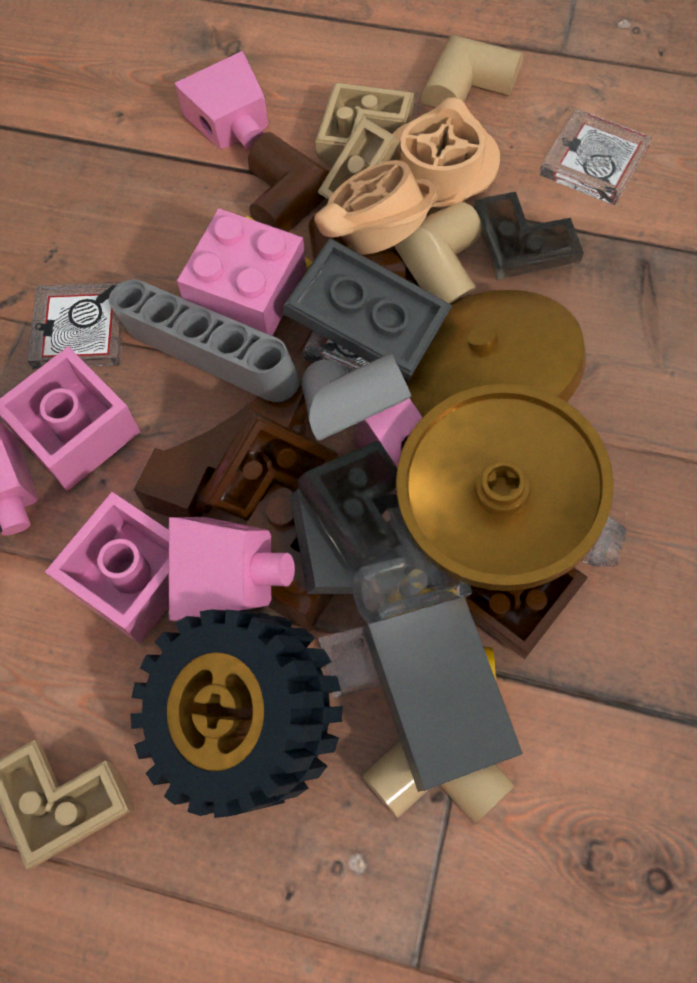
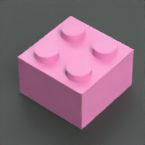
[177,208,306,336]
[0,346,141,492]
[45,492,169,644]

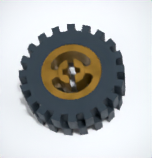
[130,609,343,818]

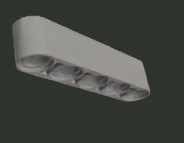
[108,279,300,402]

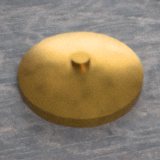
[406,290,586,417]
[396,383,614,591]

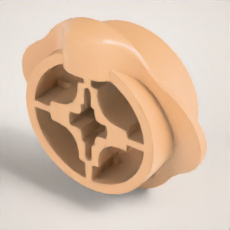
[390,97,500,217]
[314,160,439,255]

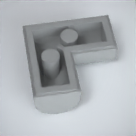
[301,352,412,441]

